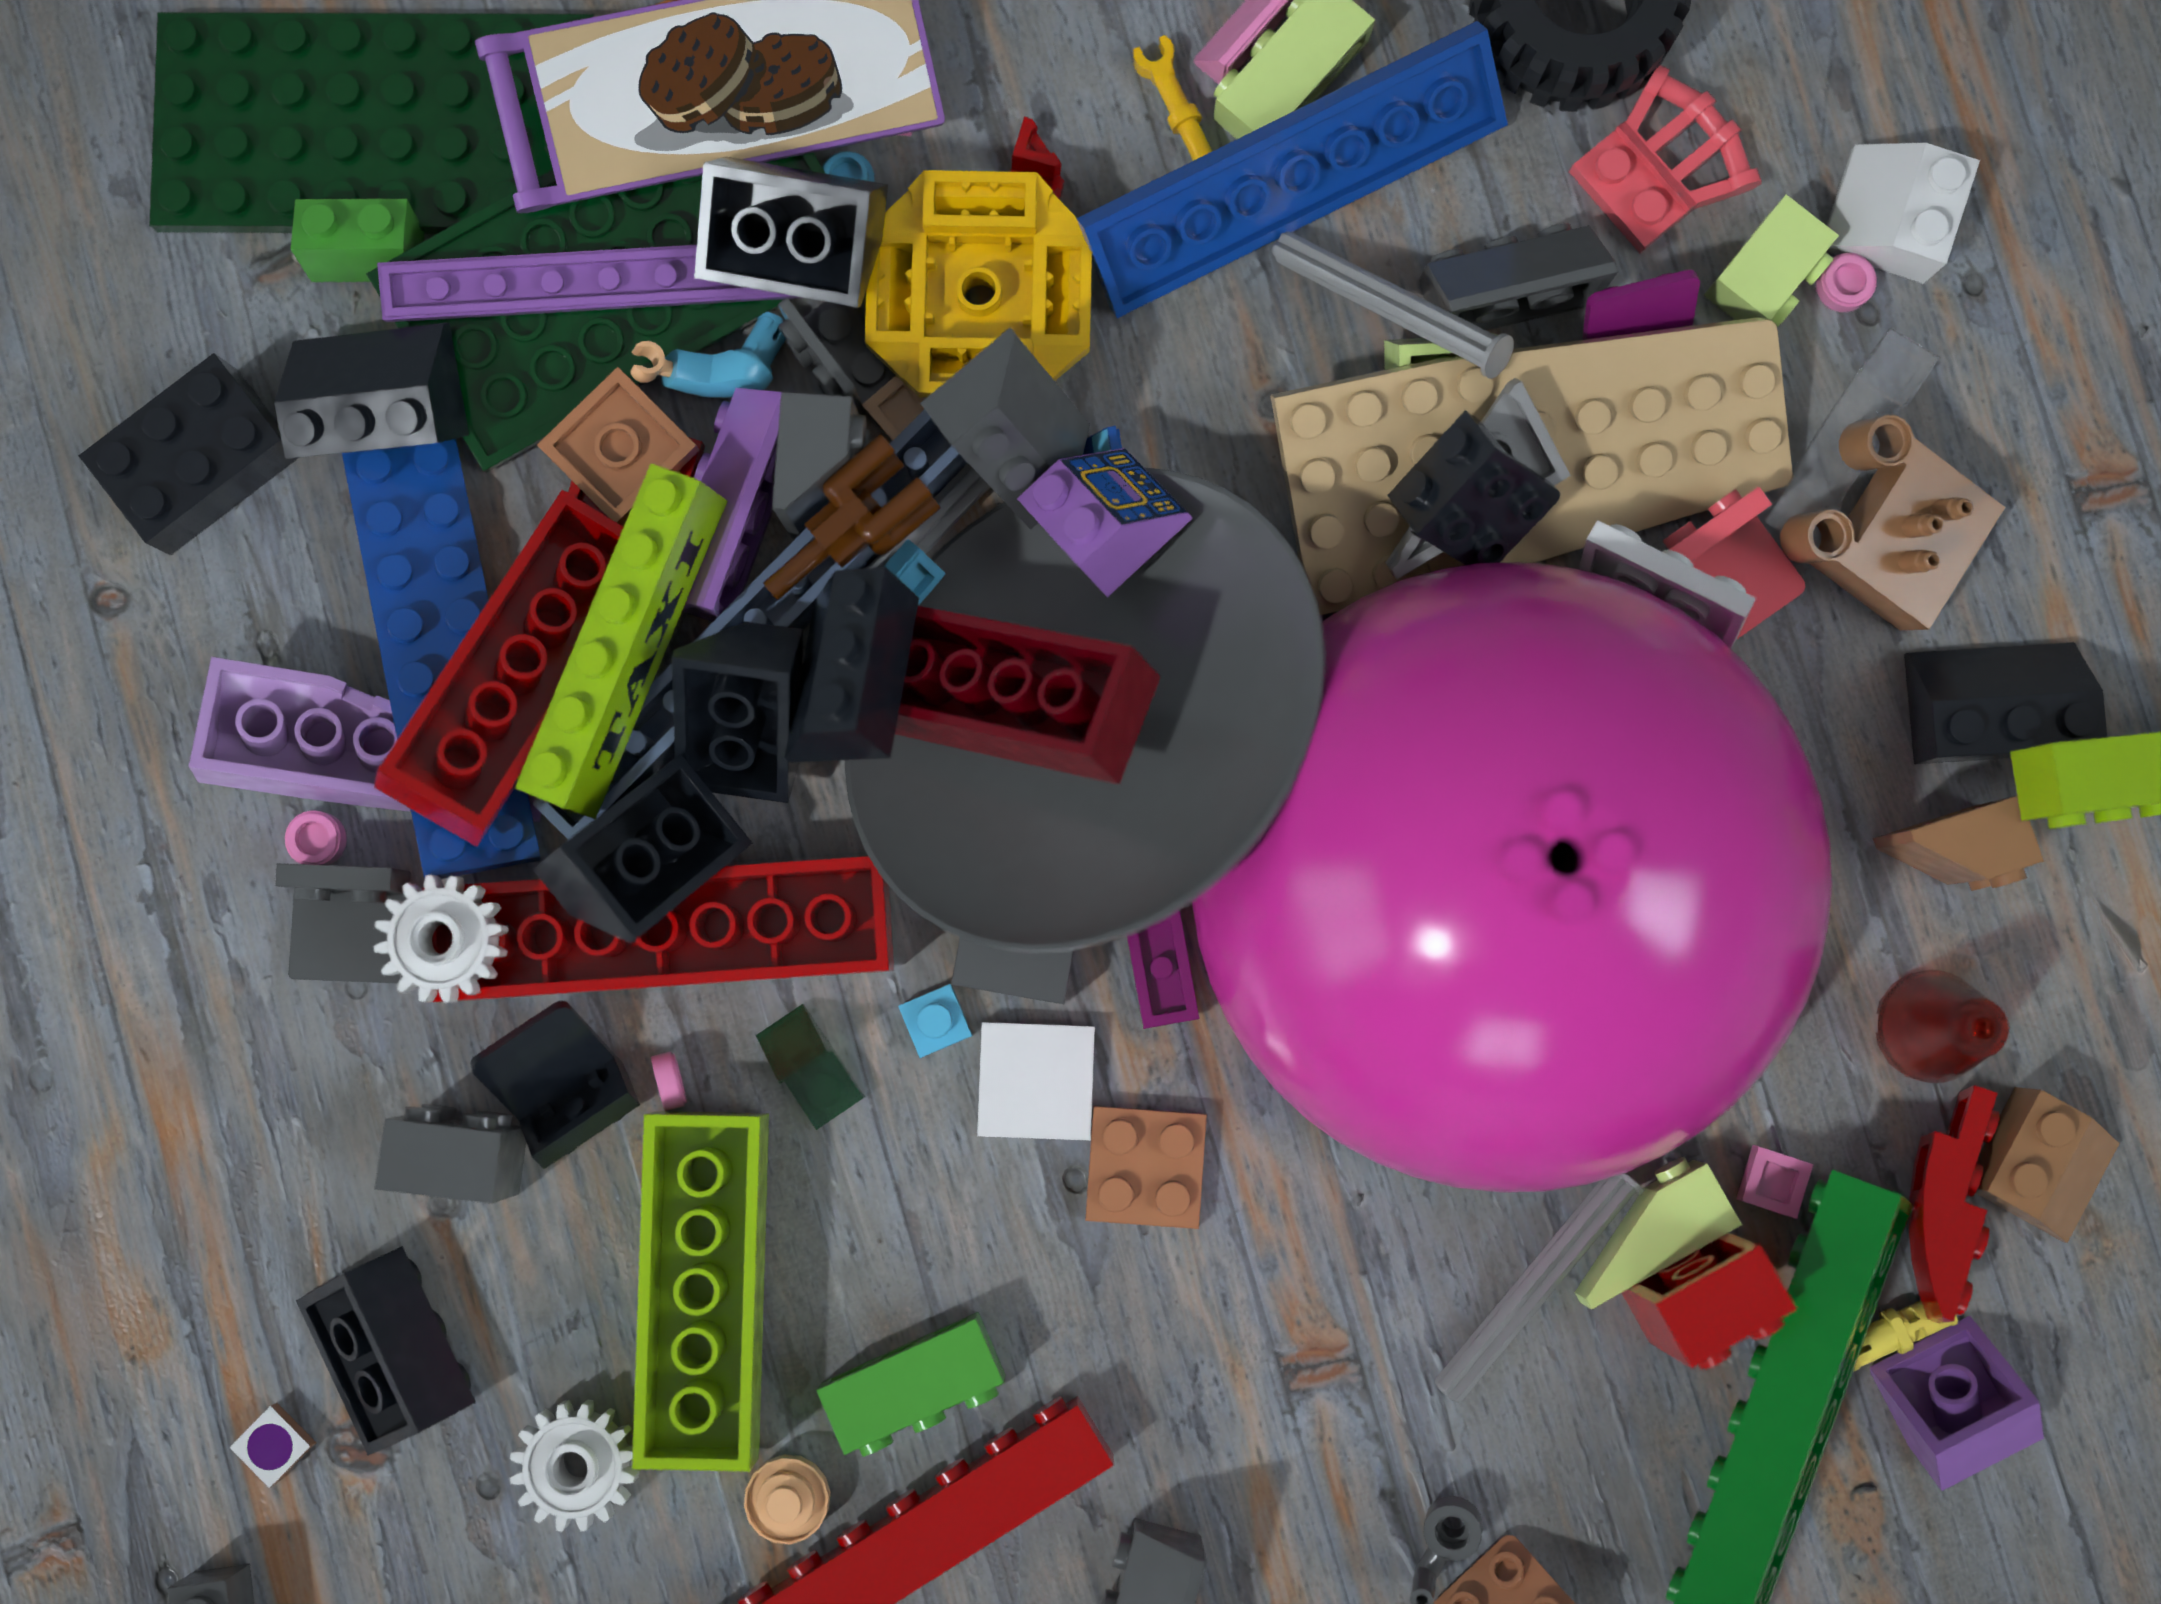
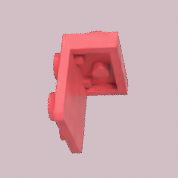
[1663,487,1805,639]

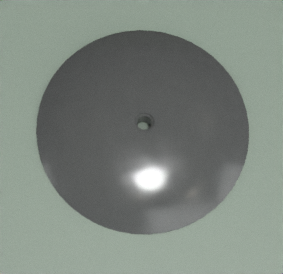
[845,467,1326,953]

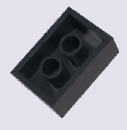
[78,353,298,555]

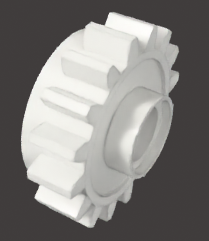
[374,875,509,1003]
[509,1400,640,1532]

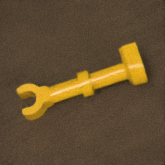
[1133,35,1212,161]

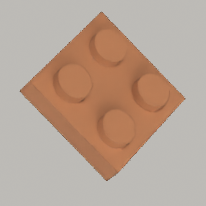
[537,367,700,525]
[1085,1105,1207,1229]

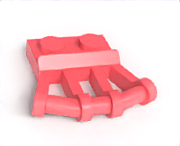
[1569,64,1762,253]

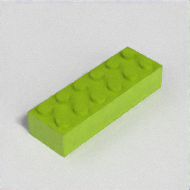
[632,1111,769,1472]

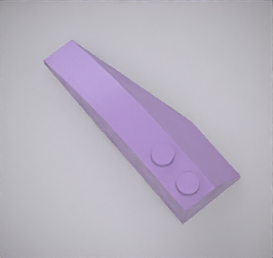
[189,657,542,822]

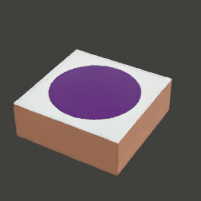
[229,1403,317,1488]

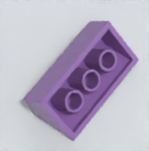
[682,388,781,622]

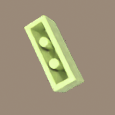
[1213,0,1375,139]

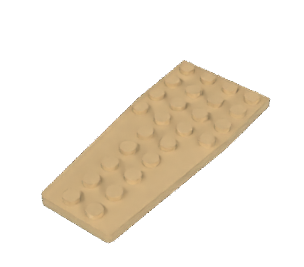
[1270,317,1793,615]

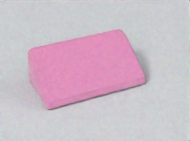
[1194,0,1293,84]

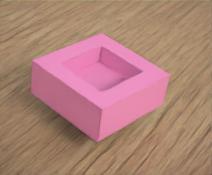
[1736,1145,1813,1219]

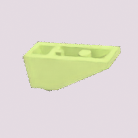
[1574,1157,1742,1310]

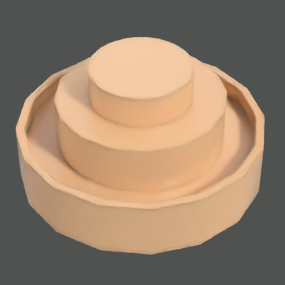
[744,1454,831,1545]

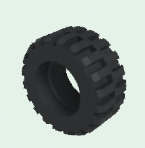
[1469,0,1691,112]

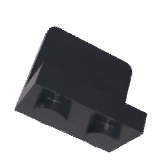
[1387,410,1560,565]
[470,1001,640,1169]

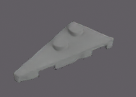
[1385,378,1571,579]

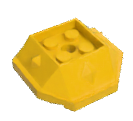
[865,170,1092,398]

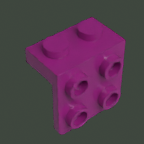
[1582,270,1700,340]

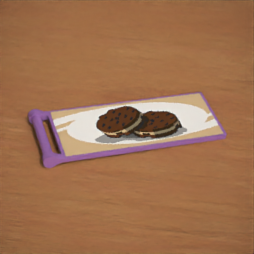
[475,0,945,213]

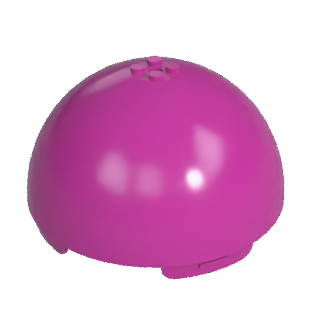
[1192,562,1832,1192]

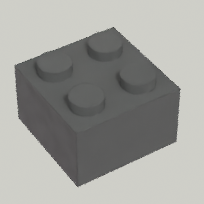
[375,1104,526,1204]

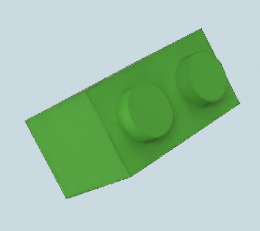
[290,199,425,282]

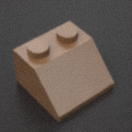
[1873,796,2044,891]
[1976,1087,2120,1243]

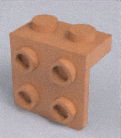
[1433,1535,1575,1604]

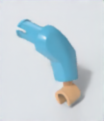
[630,312,786,398]

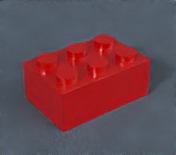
[1622,1233,1797,1370]

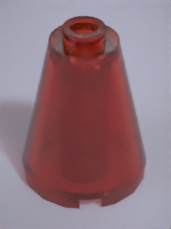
[1876,970,2009,1083]

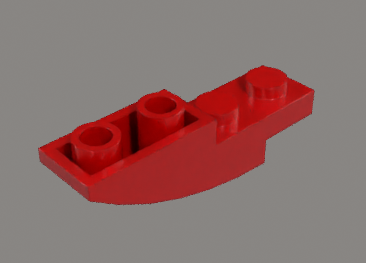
[1909,1085,2000,1323]

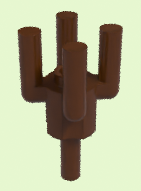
[763,434,941,600]

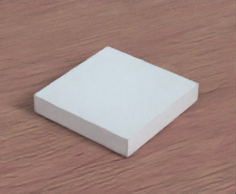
[977,1022,1095,1140]

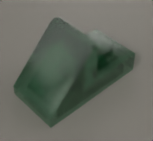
[756,1004,865,1130]

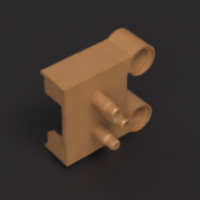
[1780,415,2005,631]

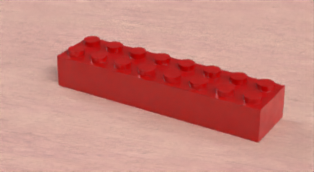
[422,856,894,1002]

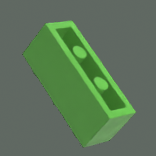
[816,1312,1006,1457]

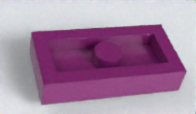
[1127,909,1200,1029]

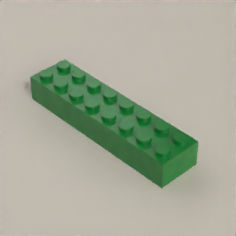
[1666,1170,1913,1604]

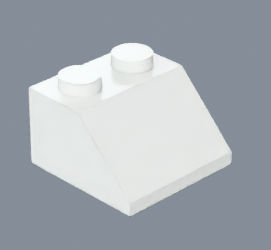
[1826,143,1980,284]

